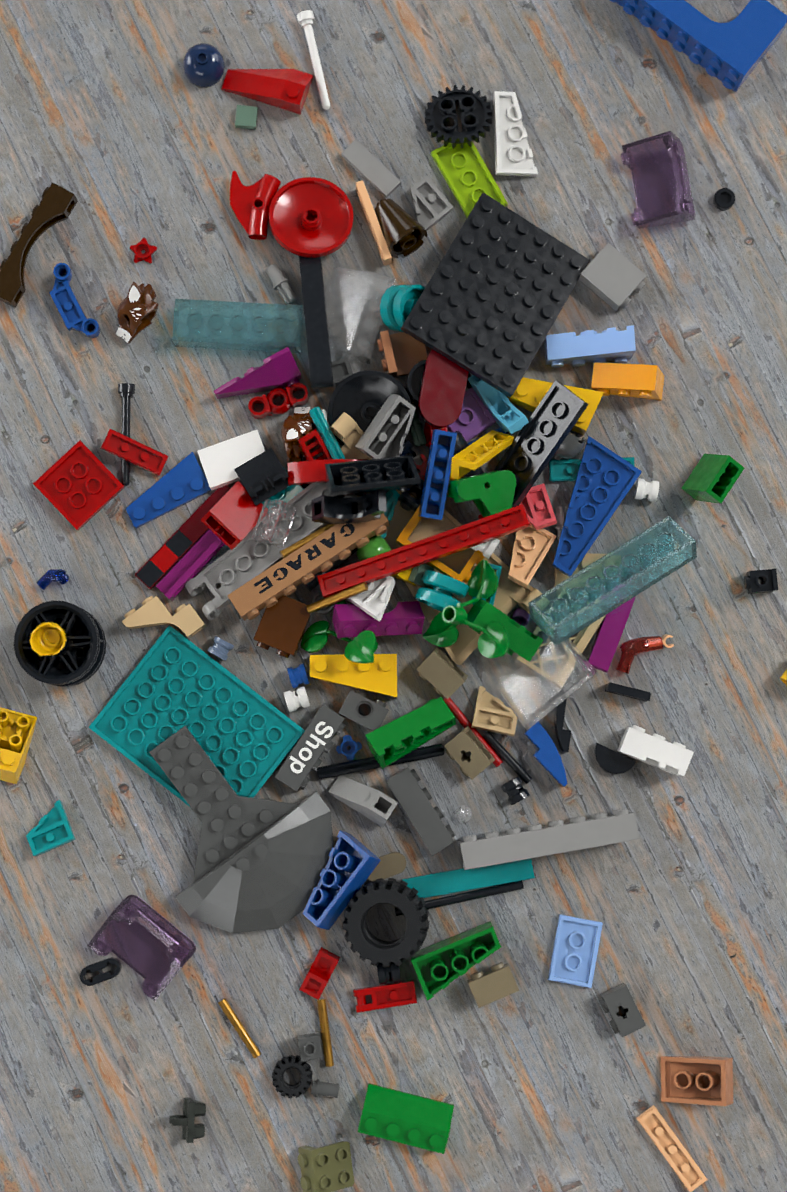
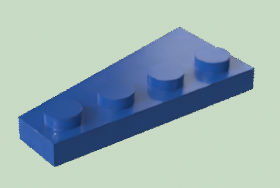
[126,452,211,529]

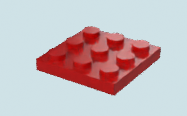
[33,440,125,531]

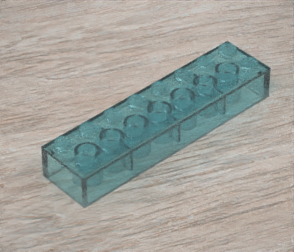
[528,516,697,646]

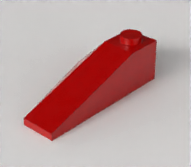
[221,69,314,115]

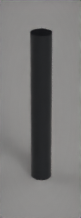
[482,731,533,784]

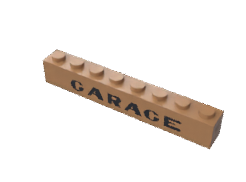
[227,513,390,621]

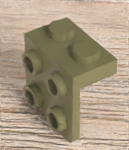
[298,1141,354,1192]

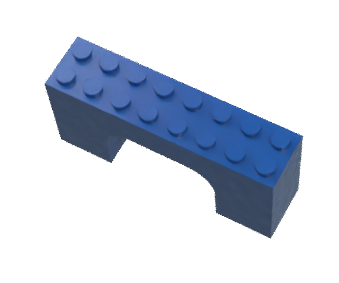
[610,0,787,92]

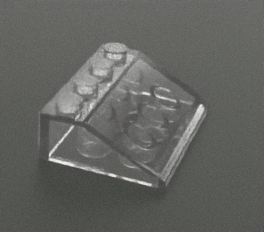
[325,267,395,364]

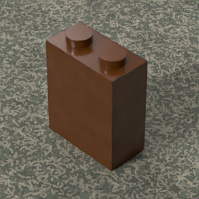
[253,595,313,658]

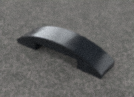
[554,665,580,752]

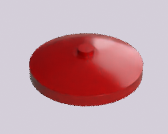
[269,177,354,258]

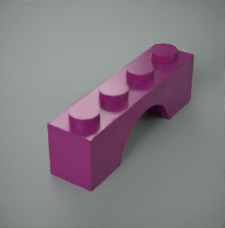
[332,601,425,638]

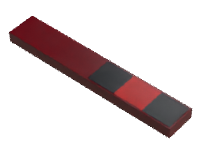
[135,485,230,590]

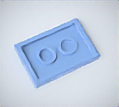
[548,914,603,988]

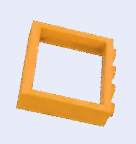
[396,478,484,583]

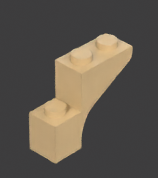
[122,596,207,639]

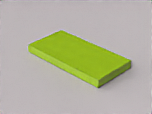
[431,141,508,218]

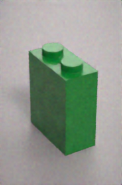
[681,453,744,504]

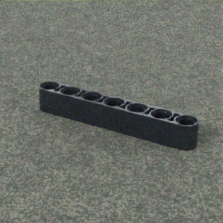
[299,256,334,389]

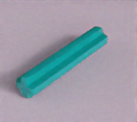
[309,407,346,459]

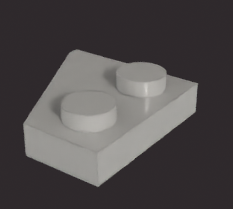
[411,176,454,231]

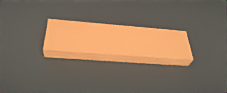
[355,180,392,266]
[636,1105,708,1192]

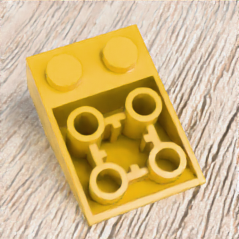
[0,707,37,784]

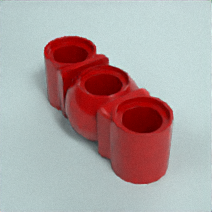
[248,383,309,419]

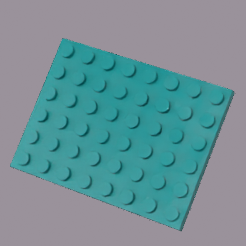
[88,625,305,808]

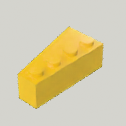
[507,377,604,436]

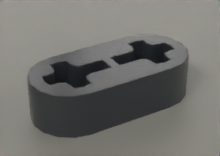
[80,957,122,986]

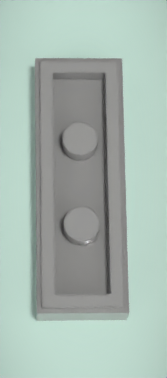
[341,139,401,198]

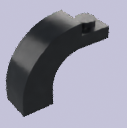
[311,489,387,524]

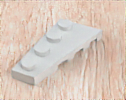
[493,91,538,177]

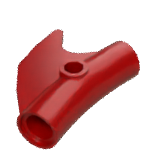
[230,171,281,240]

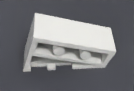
[617,725,694,776]

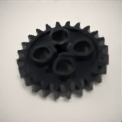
[425,85,493,149]

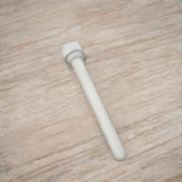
[297,10,330,110]

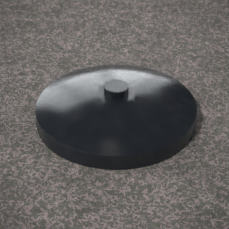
[328,370,413,445]

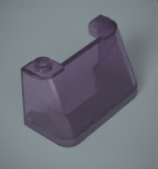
[621,131,695,229]
[87,895,196,1001]

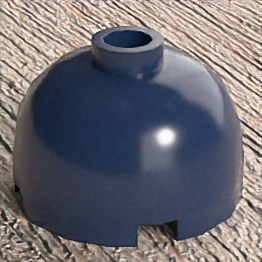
[183,43,225,88]

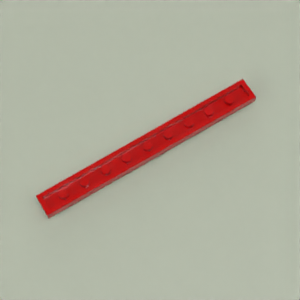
[317,504,531,598]

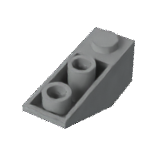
[328,775,398,828]

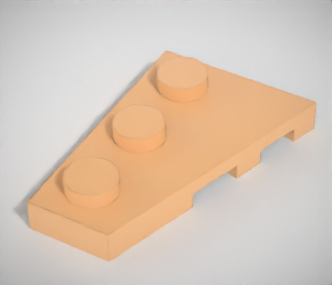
[507,524,557,588]

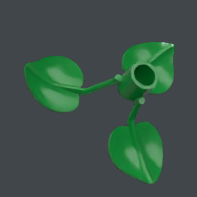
[422,559,509,659]
[301,620,378,663]

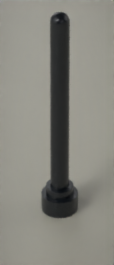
[118,383,135,486]

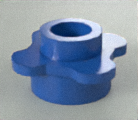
[336,735,362,761]

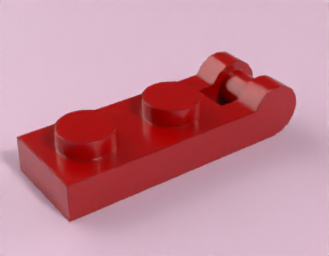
[353,980,417,1012]

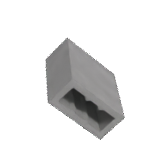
[579,243,647,312]

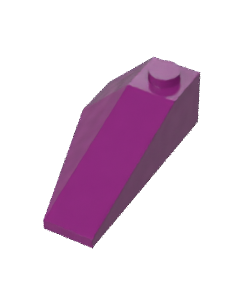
[214,347,302,399]

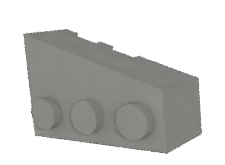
[355,393,416,459]

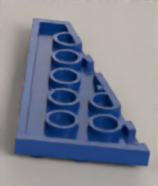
[552,436,642,577]

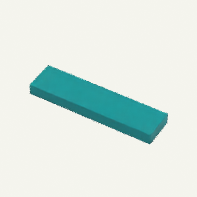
[549,457,635,482]

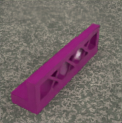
[156,529,226,601]

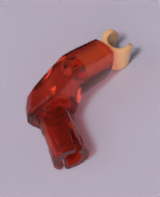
[616,634,674,674]

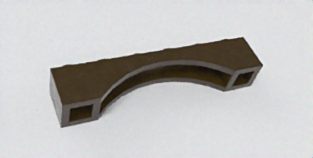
[0,182,78,308]

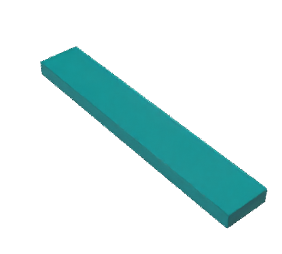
[402,858,535,898]

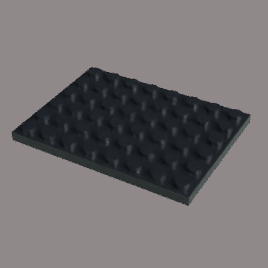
[401,193,590,397]

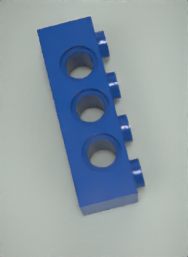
[418,429,457,520]

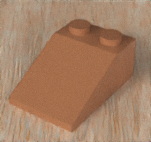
[661,1056,733,1106]

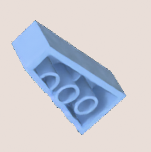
[544,325,636,368]

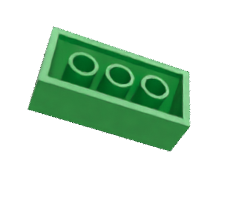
[358,1083,454,1154]

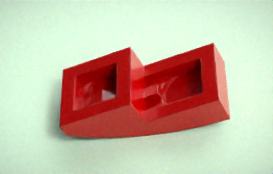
[299,947,340,1000]

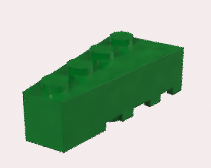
[411,921,501,1001]

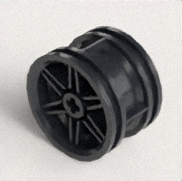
[14,601,106,687]

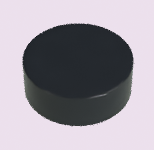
[713,188,735,211]

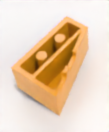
[591,362,664,401]

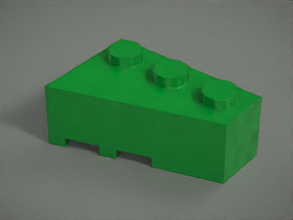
[467,599,544,662]

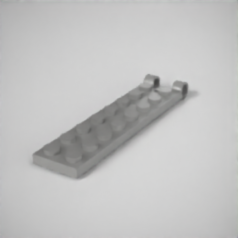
[185,482,357,620]

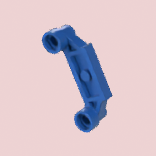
[49,263,100,338]

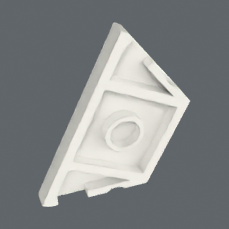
[347,576,396,621]

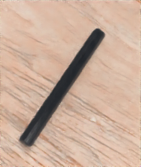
[317,743,444,779]

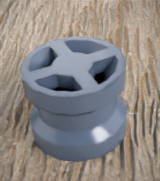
[207,636,234,661]

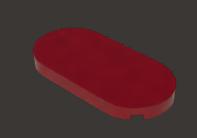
[418,349,469,428]

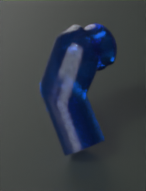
[36,569,69,590]

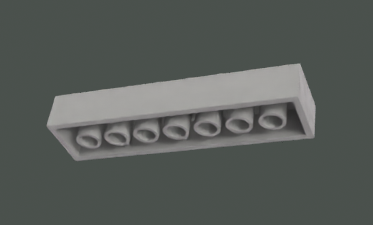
[459,808,640,870]

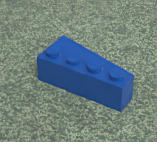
[303,830,381,930]

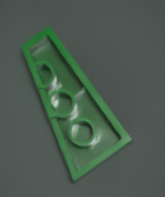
[365,697,456,769]

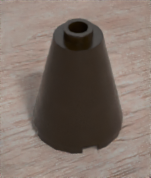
[375,198,427,258]

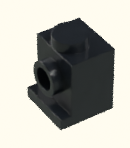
[397,478,424,511]
[744,568,778,594]

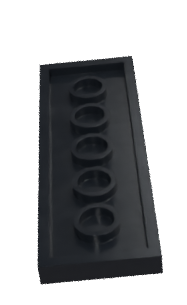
[494,380,589,508]

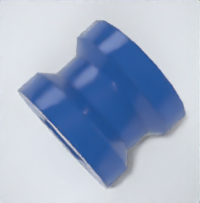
[287,663,310,689]

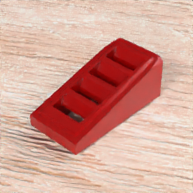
[297,429,333,461]

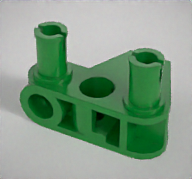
[446,470,516,518]

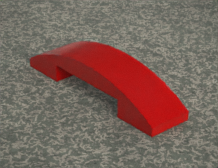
[288,459,368,485]

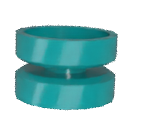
[380,285,425,332]
[414,570,469,612]

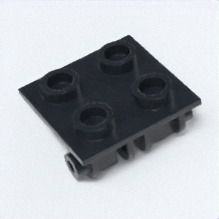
[234,448,291,506]

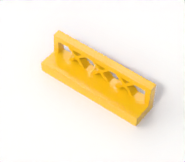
[450,430,515,480]

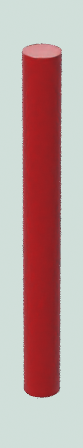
[443,697,503,767]

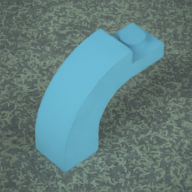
[468,375,529,434]

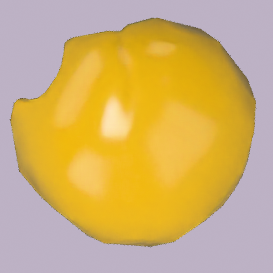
[30,622,66,656]

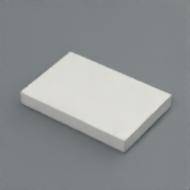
[197,430,265,491]

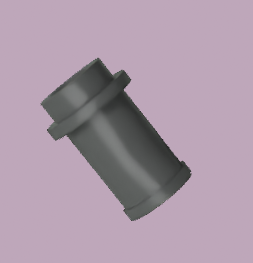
[311,1079,339,1098]

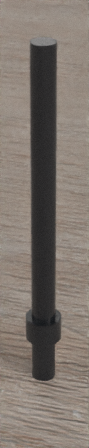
[394,880,524,916]

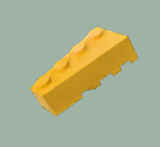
[310,654,397,698]

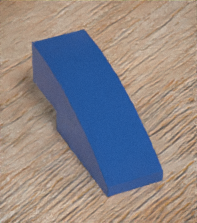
[524,721,567,787]

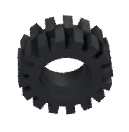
[272,1055,313,1098]

